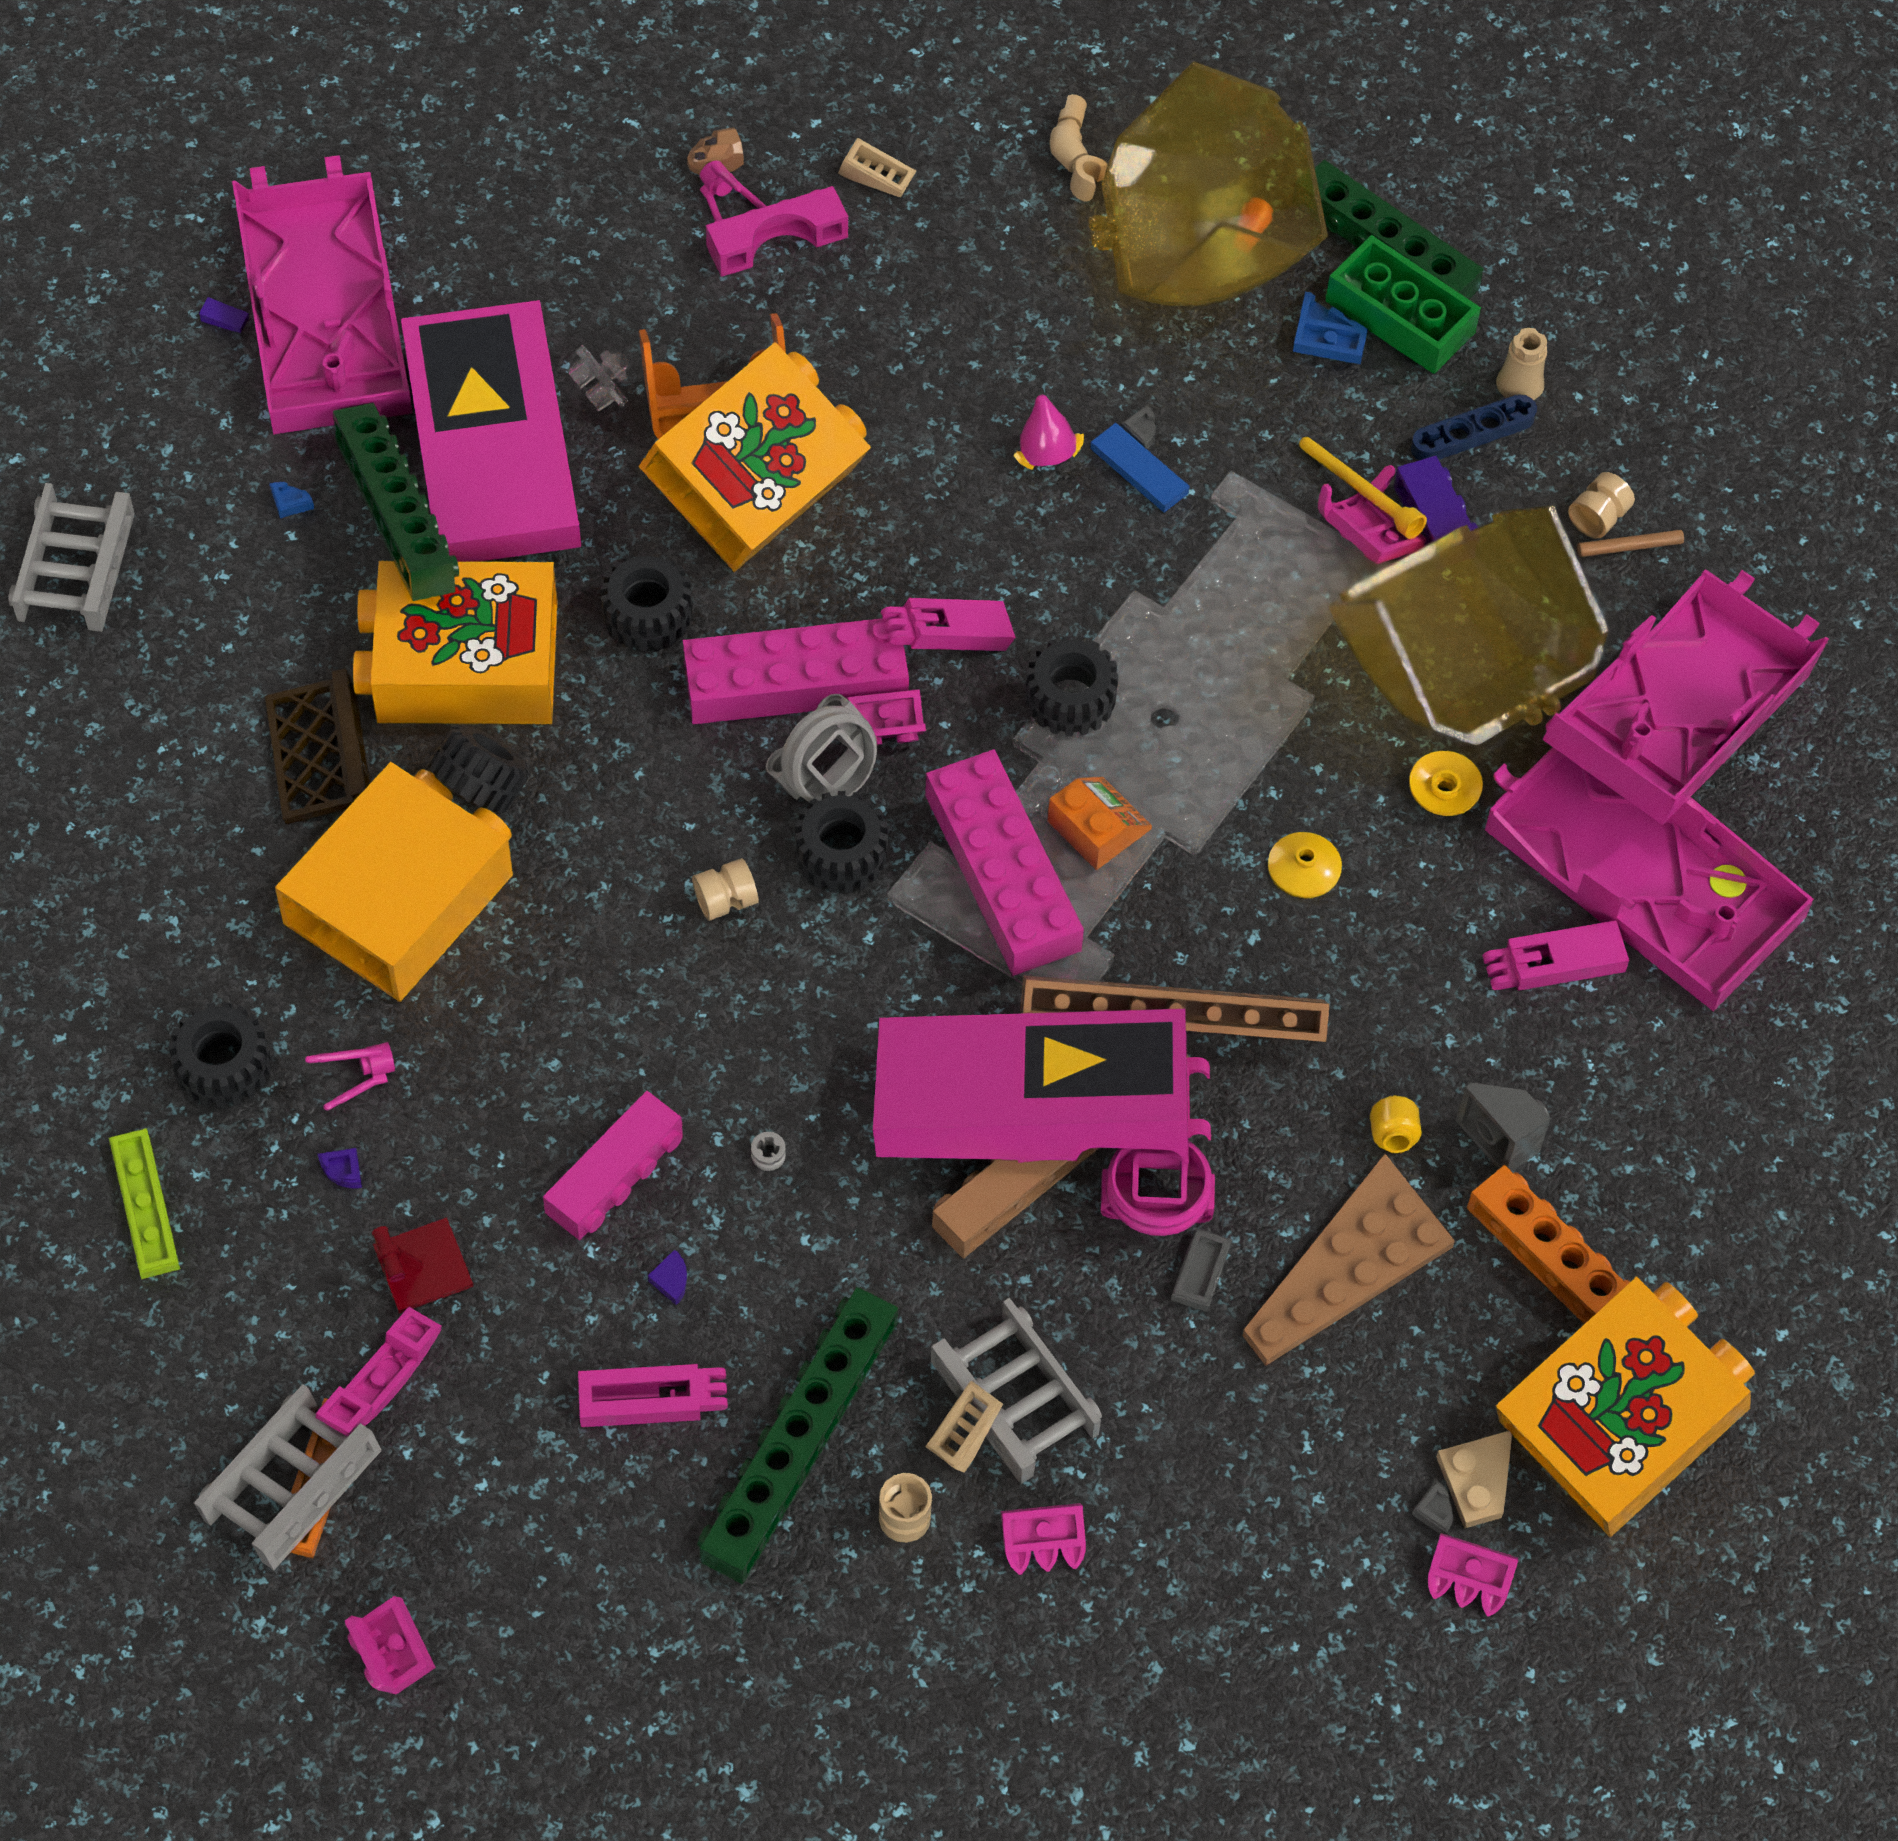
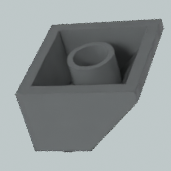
[1456,1082,1551,1171]

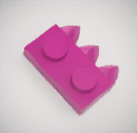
[1001,1503,1086,1575]
[1428,1533,1518,1616]

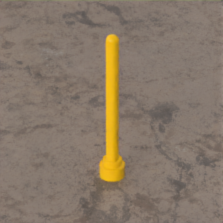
[1299,437,1427,539]

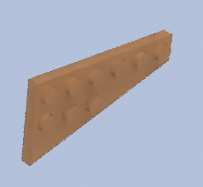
[1243,1154,1455,1366]

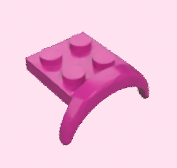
[1318,465,1427,564]

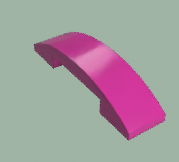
[316,1307,441,1437]

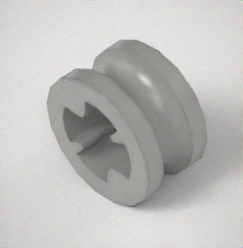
[751,1132,786,1171]

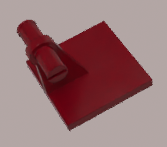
[372,1217,474,1314]

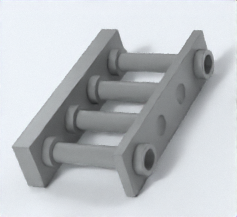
[8,483,135,632]
[931,1298,1102,1484]
[194,1384,382,1570]

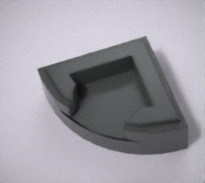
[1121,405,1156,449]
[1412,1480,1453,1535]

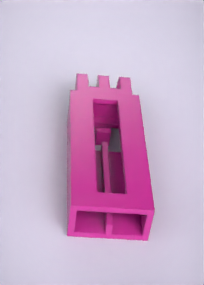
[881,598,1016,651]
[1482,920,1629,991]
[578,1364,728,1427]

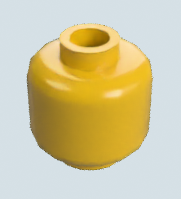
[1370,1095,1422,1153]

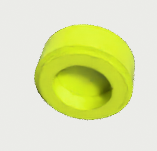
[1710,865,1747,898]

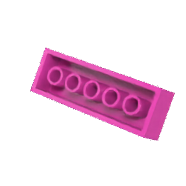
[683,618,909,724]
[925,749,1084,976]

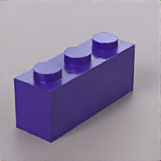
[1394,456,1481,570]

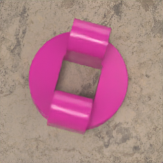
[1101,1140,1215,1236]

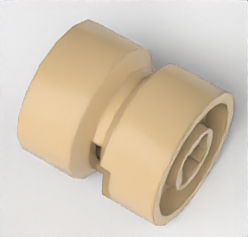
[1568,472,1635,539]
[692,858,759,921]
[879,1473,932,1543]

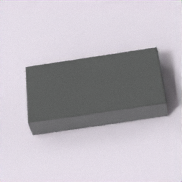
[1171,1228,1232,1312]

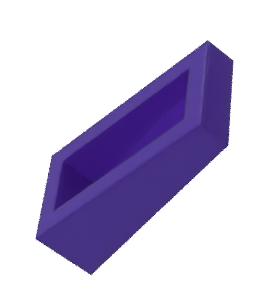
[199,297,249,333]

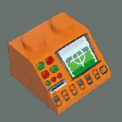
[1047,777,1152,870]

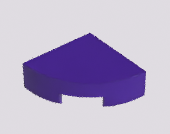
[318,1148,362,1188]
[648,1250,687,1306]

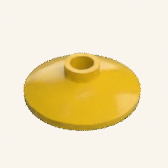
[1409,751,1483,816]
[1268,832,1342,898]

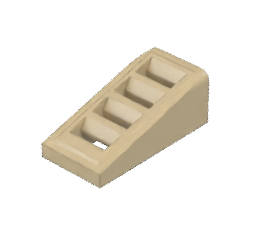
[838,138,916,198]
[925,1381,1003,1473]

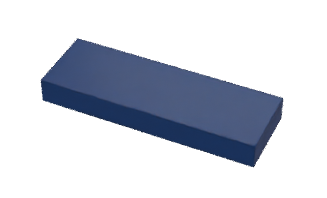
[1090,423,1190,513]

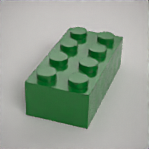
[1325,235,1481,374]

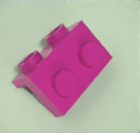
[847,689,926,746]
[345,1596,436,1694]

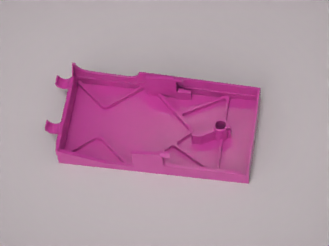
[1543,569,1829,825]
[1485,718,1814,1012]

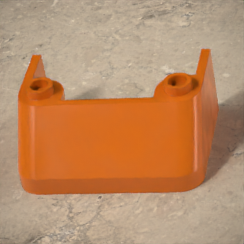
[639,313,786,439]

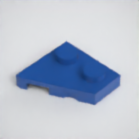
[1293,291,1368,364]

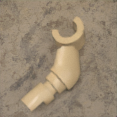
[1050,94,1108,201]

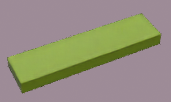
[109,1128,180,1279]

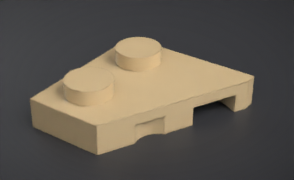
[1436,1431,1512,1529]

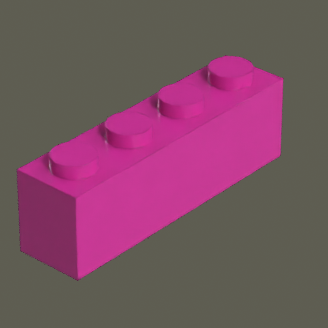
[543,1091,683,1241]

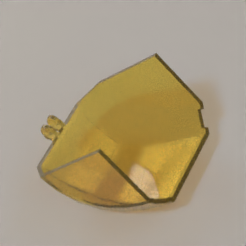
[1088,61,1328,307]
[1328,505,1609,745]

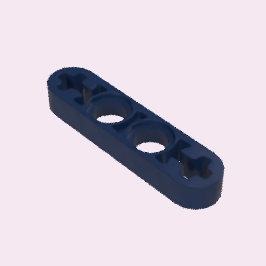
[1411,394,1537,460]

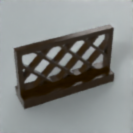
[265,668,371,824]

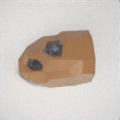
[687,127,744,175]

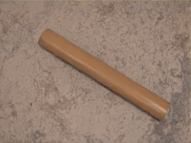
[1577,530,1684,557]

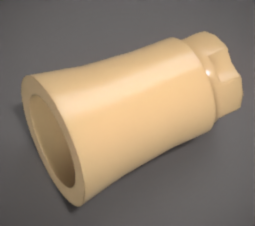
[1496,328,1547,400]

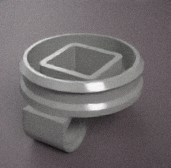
[766,694,877,802]

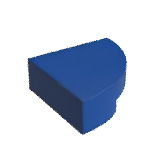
[269,482,314,518]

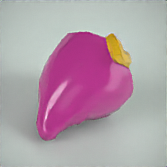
[1013,395,1084,470]

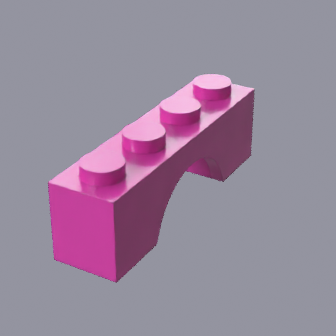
[706,186,848,277]

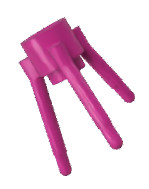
[700,160,766,221]
[305,1042,395,1111]

